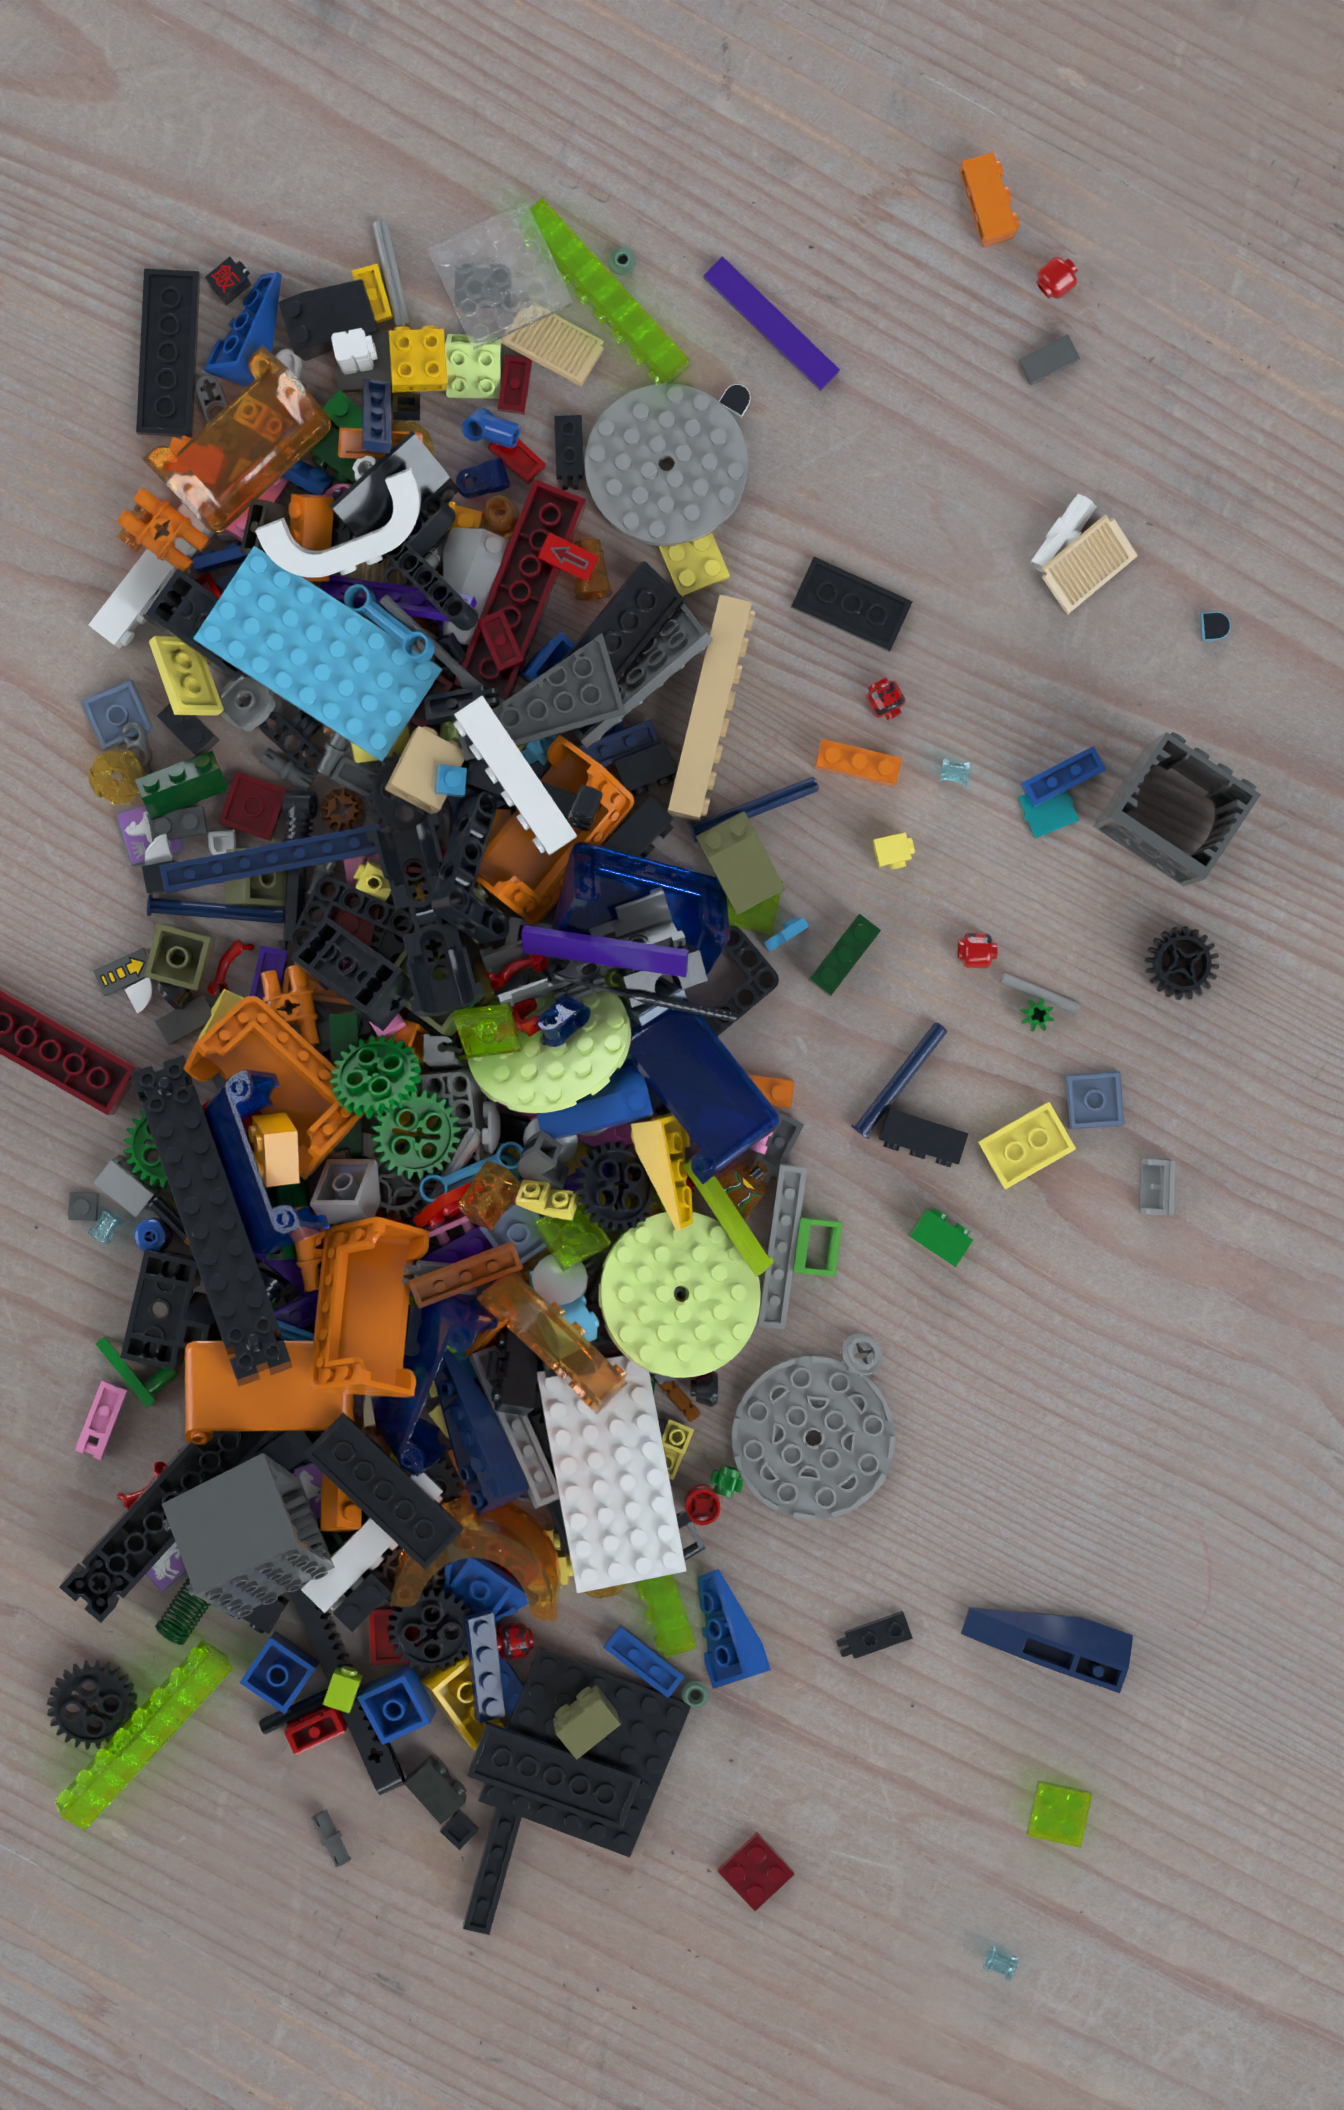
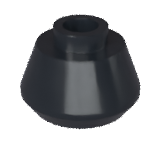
[157,981,192,1010]
[690,1371,718,1407]

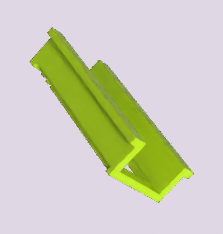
[653,1152,775,1276]

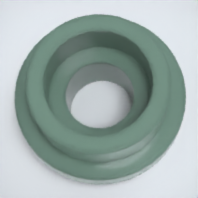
[609,247,636,275]
[682,1680,709,1708]

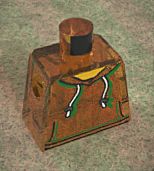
[717,1161,769,1221]

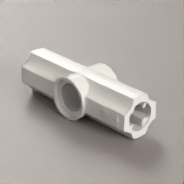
[1030,494,1097,573]

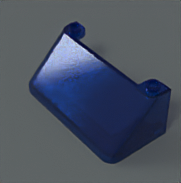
[552,842,730,976]
[616,998,780,1184]
[205,1069,330,1255]
[373,1294,501,1477]

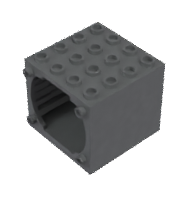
[1093,732,1261,886]
[162,1453,335,1618]

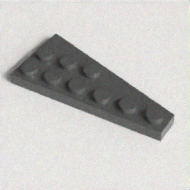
[574,601,713,748]
[458,633,626,761]

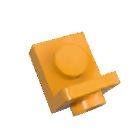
[445,501,483,533]

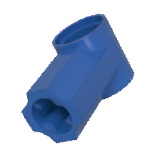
[462,408,521,449]

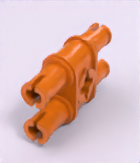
[117,487,210,573]
[261,965,320,1047]
[290,1206,335,1291]

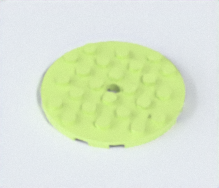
[467,977,631,1113]
[598,1212,761,1378]

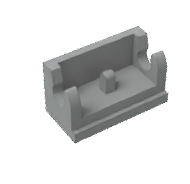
[424,1034,466,1071]
[94,1155,161,1217]
[1139,1159,1176,1215]

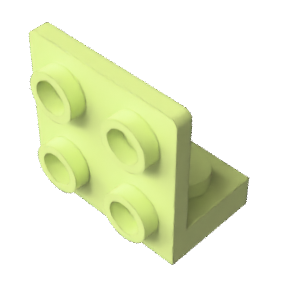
[445,334,502,399]

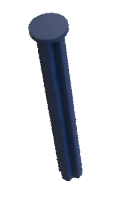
[687,777,819,843]
[147,894,285,924]
[851,1022,947,1140]

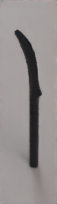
[549,971,737,1023]

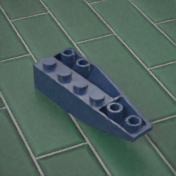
[427,1344,529,1516]
[961,1607,1133,1693]

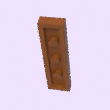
[408,1241,524,1309]

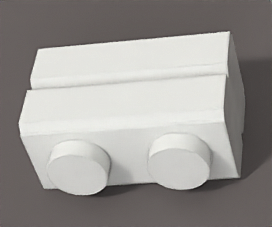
[331,328,378,375]

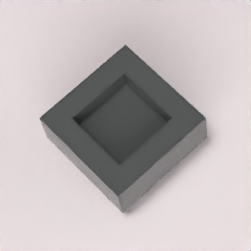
[68,1192,99,1221]

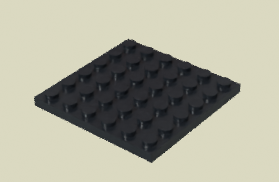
[478,1646,691,1858]

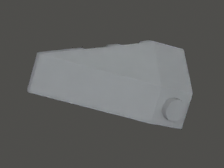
[442,528,509,647]

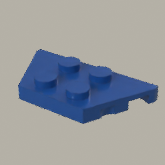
[444,1539,540,1622]

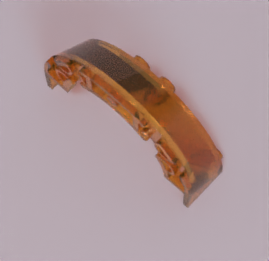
[476,1271,628,1416]
[390,1496,561,1622]

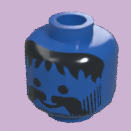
[134,1217,173,1251]

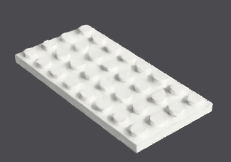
[537,1355,686,1593]

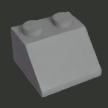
[310,1159,380,1224]

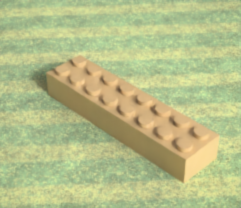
[668,595,756,822]

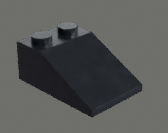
[278,279,379,361]

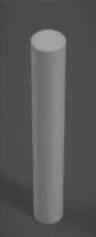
[1001,973,1080,1014]

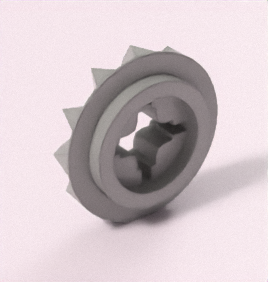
[840,1334,882,1377]

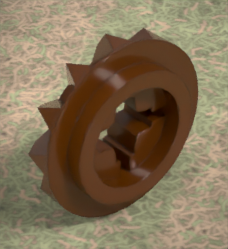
[320,788,364,832]

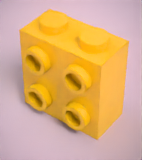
[389,325,448,393]

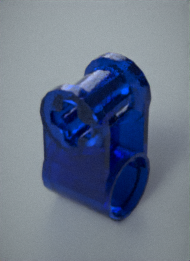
[456,458,511,499]
[537,994,591,1047]

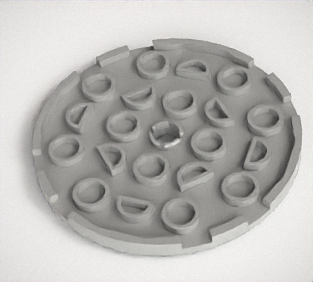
[585,384,748,546]
[731,1355,896,1520]

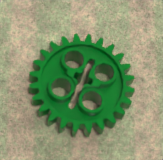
[330,1035,422,1119]
[370,1088,461,1179]
[123,1110,214,1189]

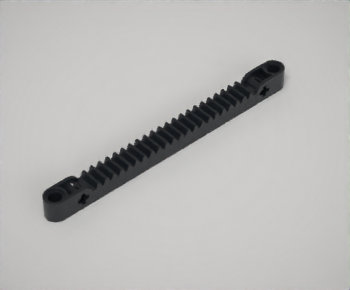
[290,1582,405,1795]

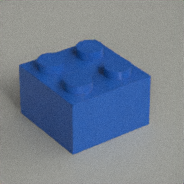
[239,1631,320,1714]
[357,1665,437,1745]

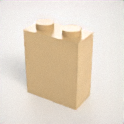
[385,726,465,814]

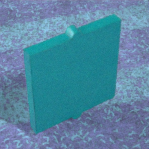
[1018,791,1079,839]

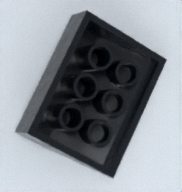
[330,431,460,564]

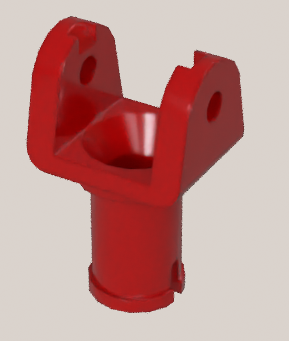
[491,997,545,1041]

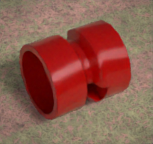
[684,1484,721,1525]

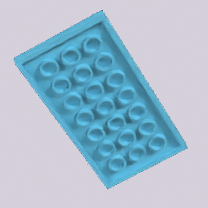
[193,546,442,762]

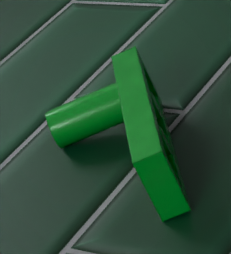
[96,1337,179,1408]

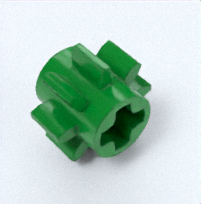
[1020,999,1054,1032]
[710,1465,744,1498]

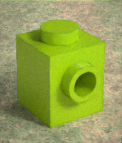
[323,1666,363,1713]

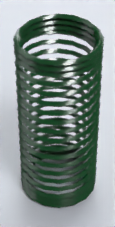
[155,1577,211,1645]

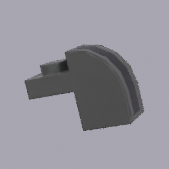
[518,1130,569,1190]

